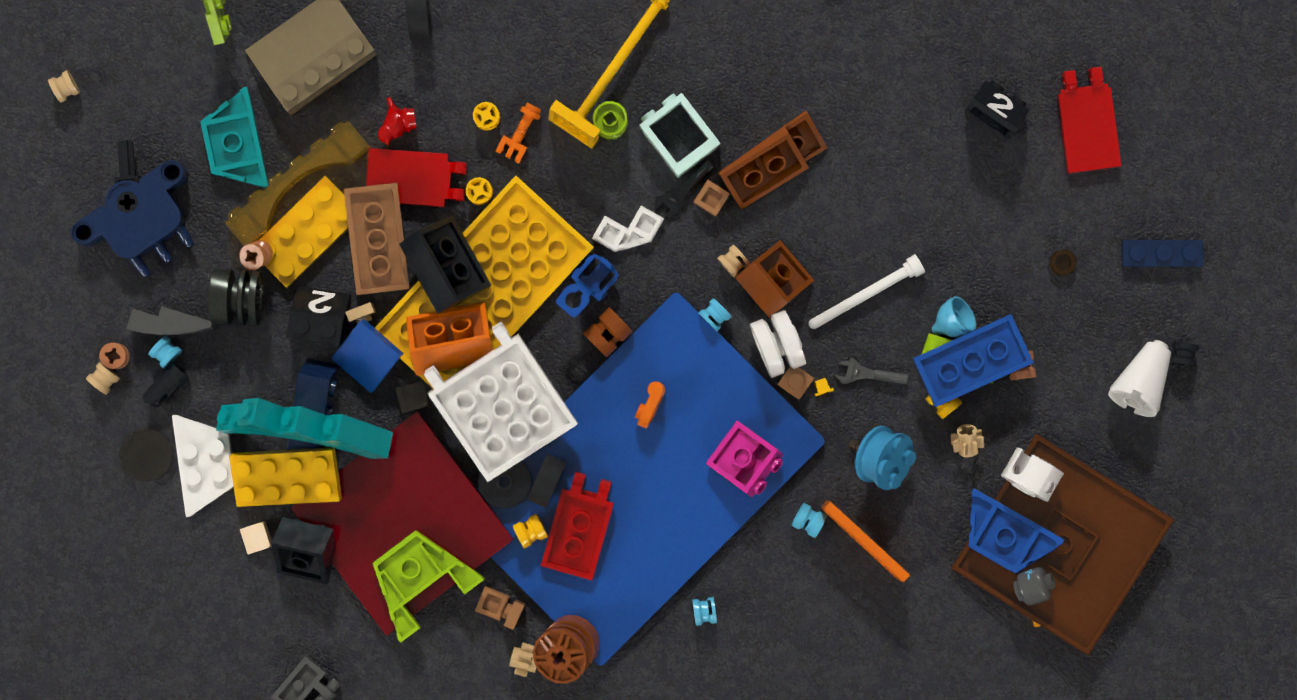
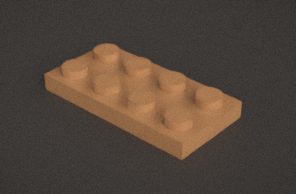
[344,183,410,295]

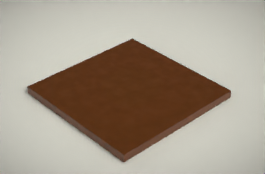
[951,434,1175,656]

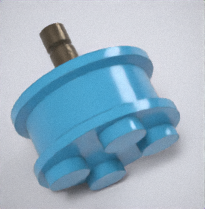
[848,426,916,490]

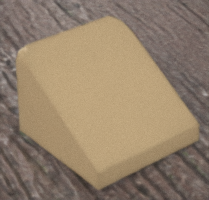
[240,521,272,554]

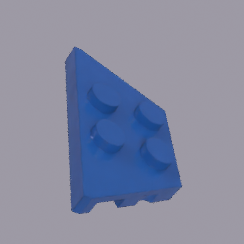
[969,488,1065,574]

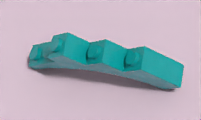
[216,398,393,459]

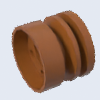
[533,615,600,683]

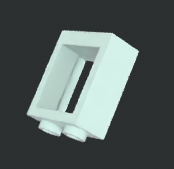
[639,93,721,178]

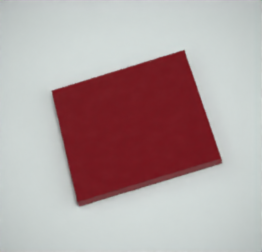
[291,411,514,636]

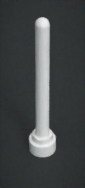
[808,254,925,329]

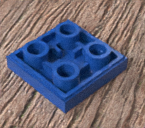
[331,319,404,393]

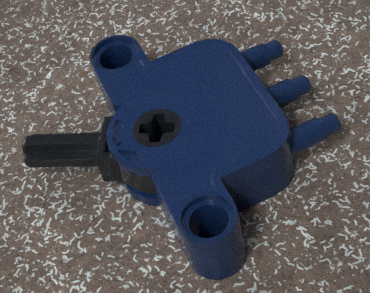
[71,140,194,278]

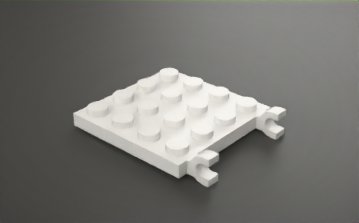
[424,321,578,482]

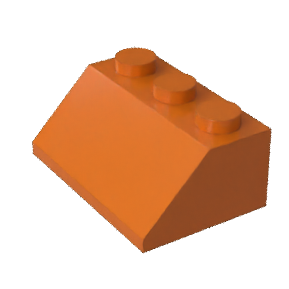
[406,302,494,376]

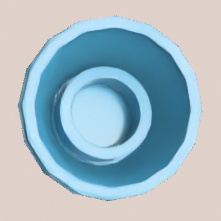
[932,296,977,338]

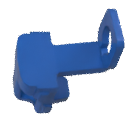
[556,254,619,318]

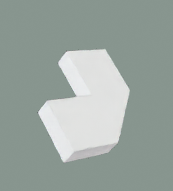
[592,206,664,252]

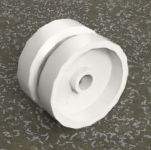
[750,310,806,378]

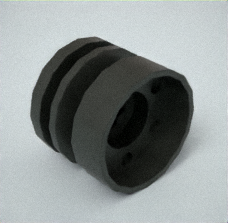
[209,269,265,326]

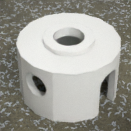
[1001,448,1064,502]

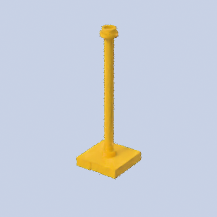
[548,0,670,149]

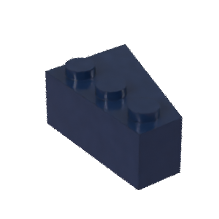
[287,359,339,450]

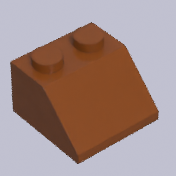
[735,240,815,318]

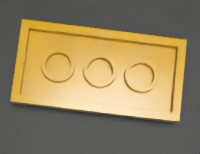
[253,176,348,288]
[229,447,342,507]

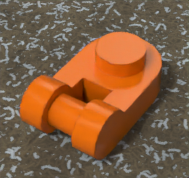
[634,382,666,429]

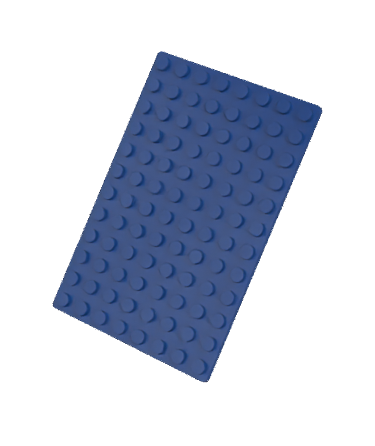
[477,293,825,666]

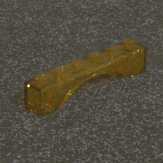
[224,121,371,246]

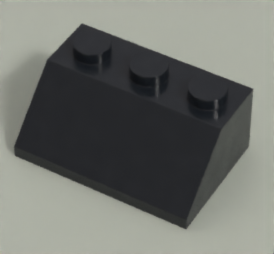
[399,216,492,314]

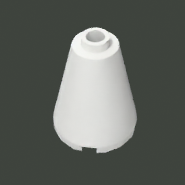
[1108,340,1171,417]

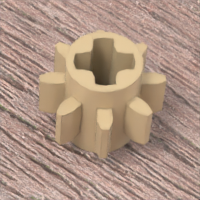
[951,424,984,457]
[509,643,537,677]

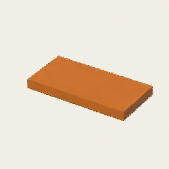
[821,500,910,582]

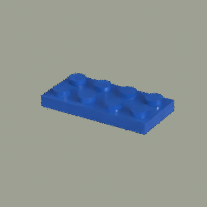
[913,314,1034,408]

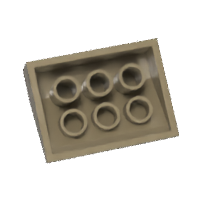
[245,0,378,115]

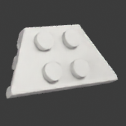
[172,415,234,517]

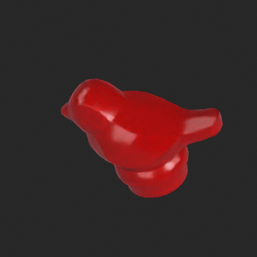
[378,97,417,145]

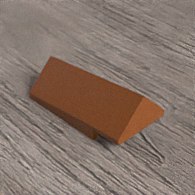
[719,111,827,210]

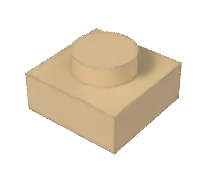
[345,302,376,324]

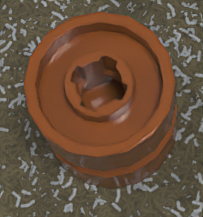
[583,308,633,358]

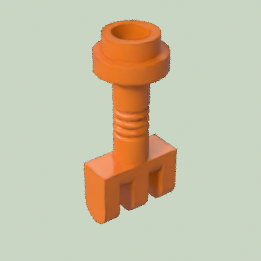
[496,102,541,164]

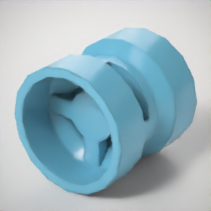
[791,503,827,538]

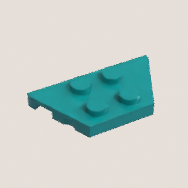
[200,87,270,188]

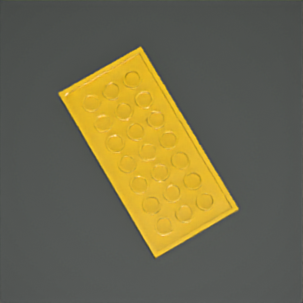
[375,176,594,388]

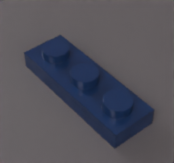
[1121,240,1203,267]

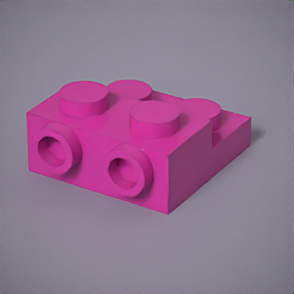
[706,421,784,497]

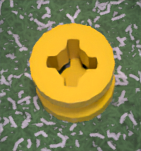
[473,102,500,131]
[465,177,493,206]

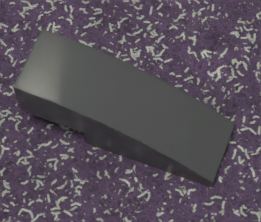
[126,306,216,336]

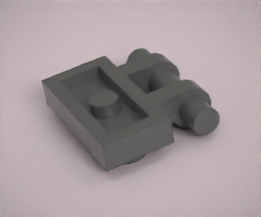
[271,655,341,700]

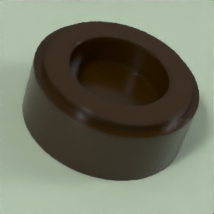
[1049,249,1077,276]

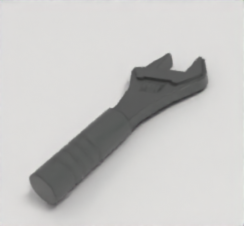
[835,358,908,385]

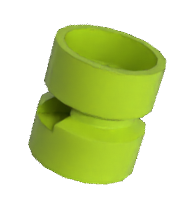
[593,101,628,140]

